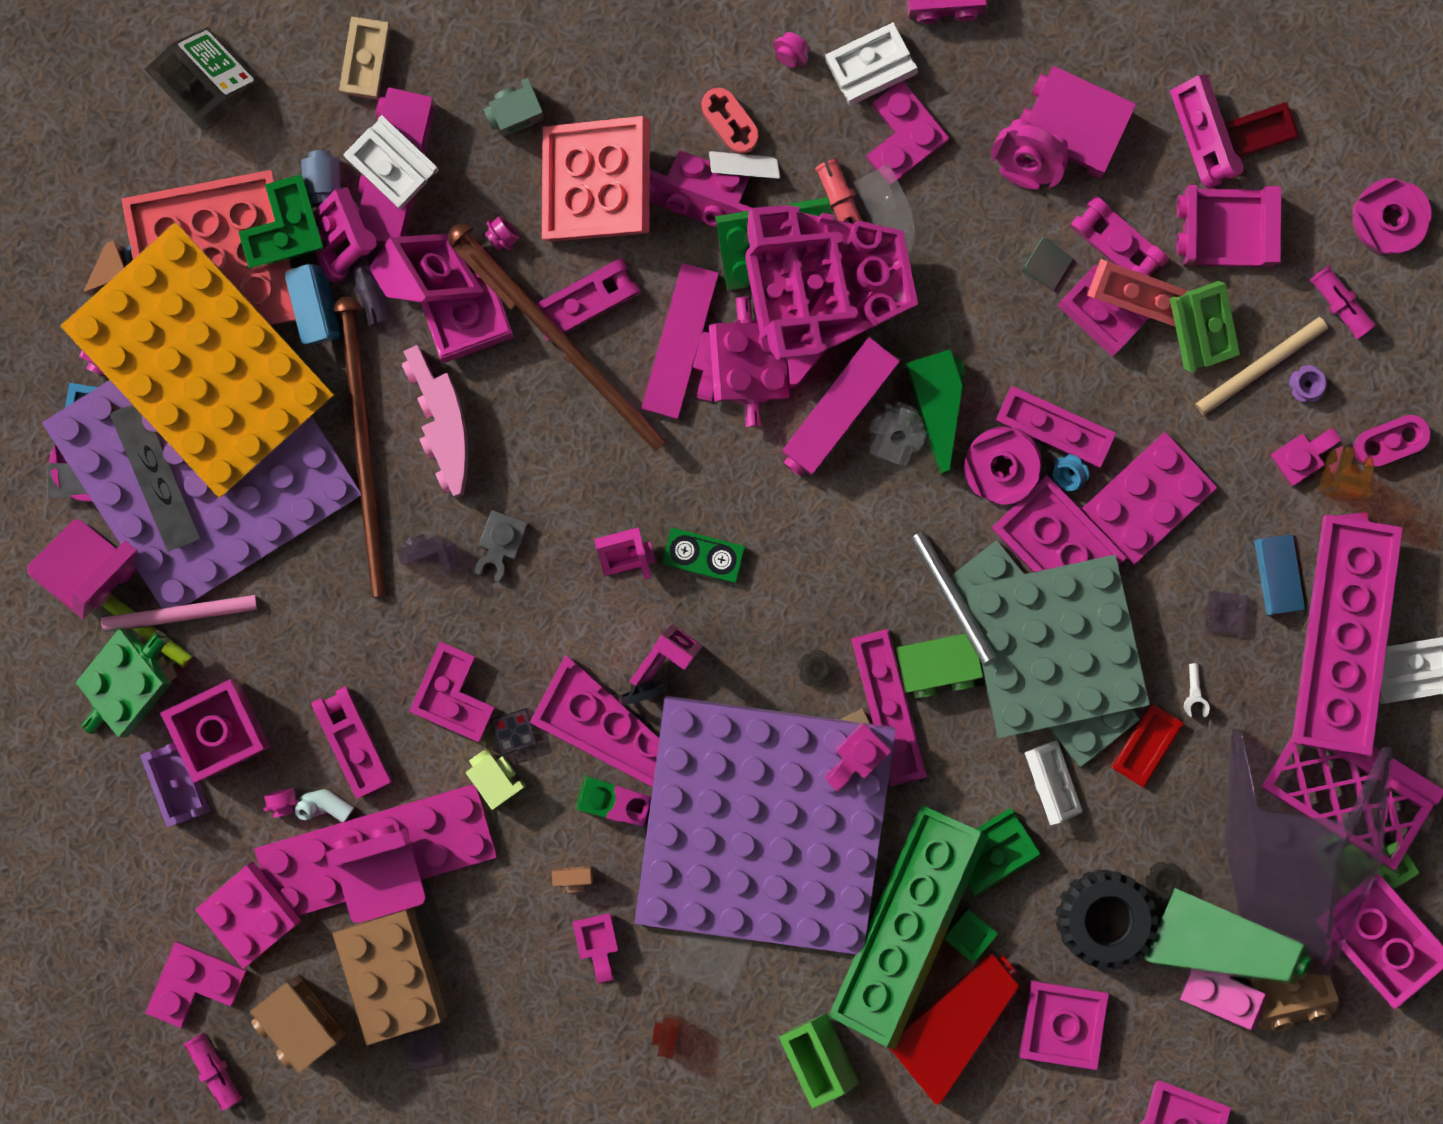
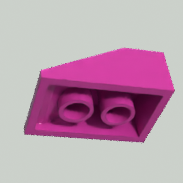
[1315,869,1443,1010]

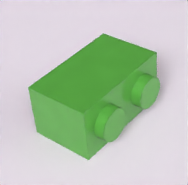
[896,634,983,699]
[779,1013,860,1108]

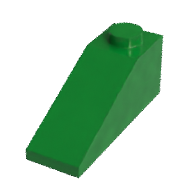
[905,349,966,475]

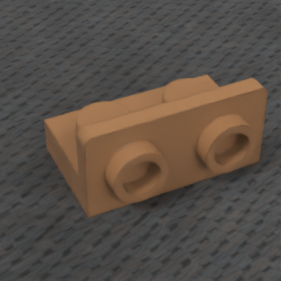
[1249,958,1339,1032]

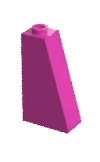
[781,338,899,477]

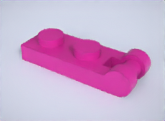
[1170,75,1244,189]
[536,258,641,343]
[311,686,393,799]

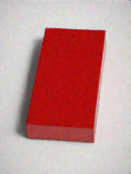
[1110,703,1184,788]

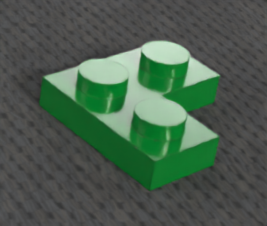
[238,174,325,270]

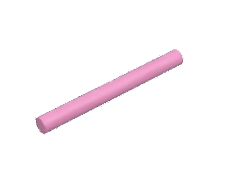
[101,595,257,633]

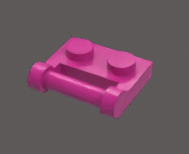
[314,188,377,282]

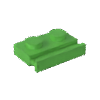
[1169,281,1240,372]

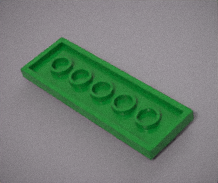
[829,805,989,1049]

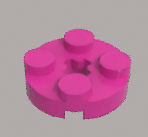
[991,119,1068,189]
[1352,178,1432,255]
[964,427,1042,505]

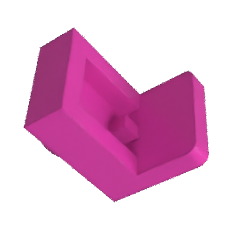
[594,527,656,580]

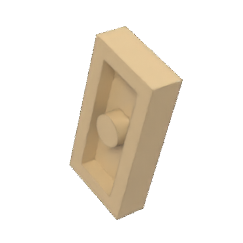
[339,17,390,100]

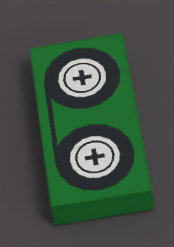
[662,527,745,583]

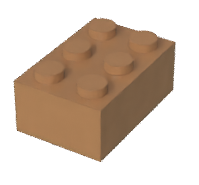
[332,907,448,1045]

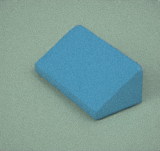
[285,264,343,345]
[1254,534,1305,615]

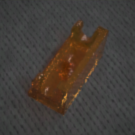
[1317,446,1374,502]

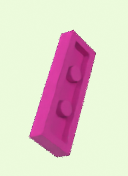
[995,386,1116,469]

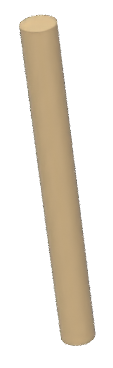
[1195,317,1328,416]

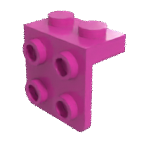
[27,519,137,619]
[326,824,426,923]

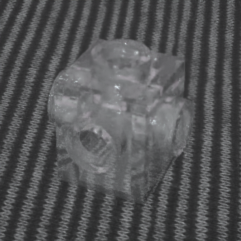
[868,402,927,467]

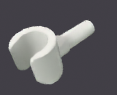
[1184,663,1210,717]

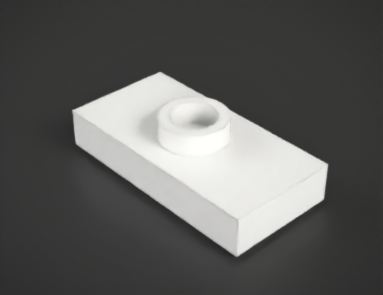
[1025,740,1083,825]

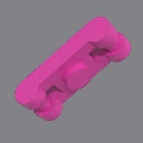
[1069,196,1169,277]

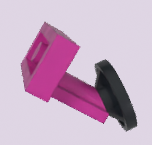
[618,624,703,705]

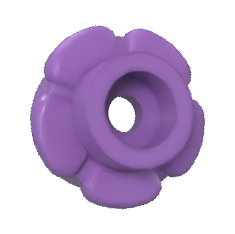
[1289,365,1327,402]

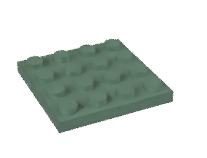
[964,554,1150,738]

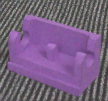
[140,743,211,827]

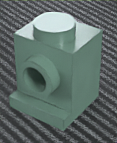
[483,78,545,137]

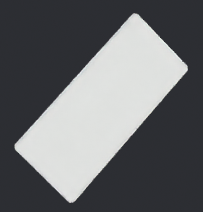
[709,151,780,179]

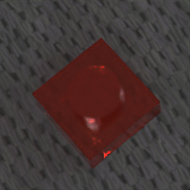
[651,1013,680,1059]

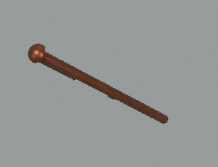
[448,223,666,452]
[333,297,386,597]

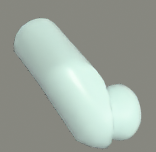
[294,789,354,822]

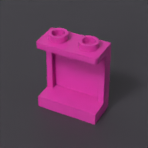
[1020,66,1136,179]
[1176,185,1281,268]

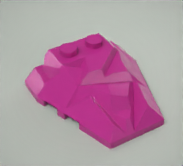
[746,205,918,361]

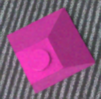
[369,234,484,302]

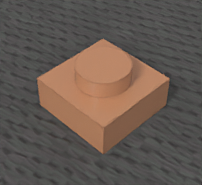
[552,866,593,893]

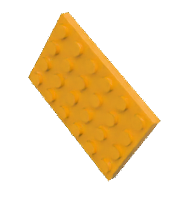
[60,222,334,498]

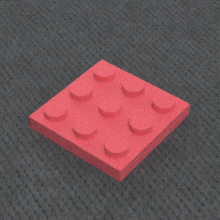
[542,116,650,242]

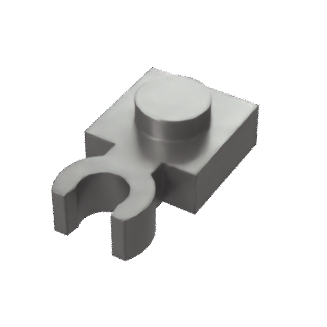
[475,510,528,582]

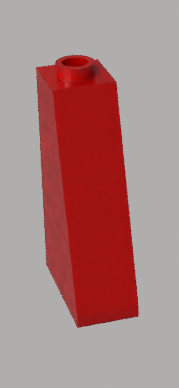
[889,953,1019,1106]

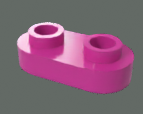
[1353,415,1430,468]

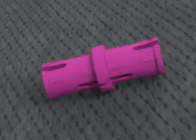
[1310,265,1376,340]
[183,1031,243,1111]

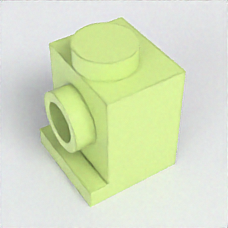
[465,748,526,810]

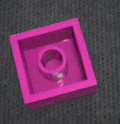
[160,679,271,783]

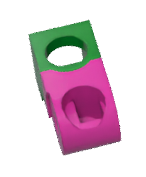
[575,774,652,827]

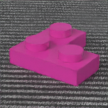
[866,81,949,187]
[409,641,496,742]
[145,941,248,1028]
[1180,971,1269,1031]

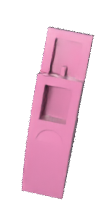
[401,345,468,499]

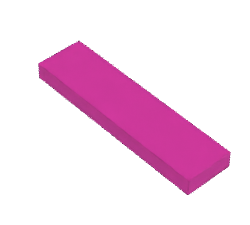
[641,263,719,420]
[851,629,927,787]

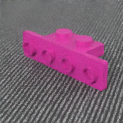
[649,150,751,227]

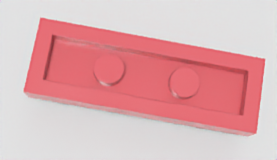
[1087,259,1188,326]

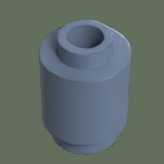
[301,150,341,208]

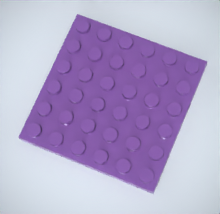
[42,380,361,608]
[635,696,896,955]

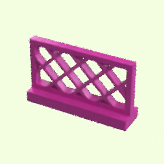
[1261,736,1443,871]

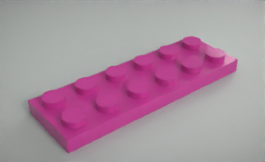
[1291,515,1403,757]
[254,784,498,916]

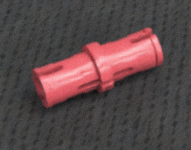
[815,158,862,224]

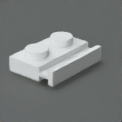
[825,23,918,106]
[343,115,439,210]
[1380,637,1443,704]

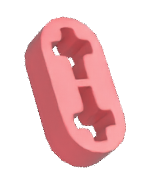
[702,88,758,154]

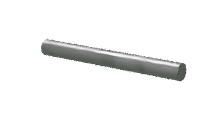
[911,532,997,667]

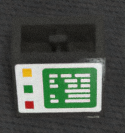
[144,27,260,134]

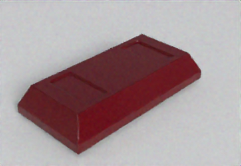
[1224,102,1299,157]

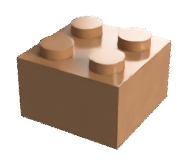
[250,974,346,1073]

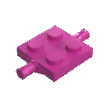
[709,297,790,428]

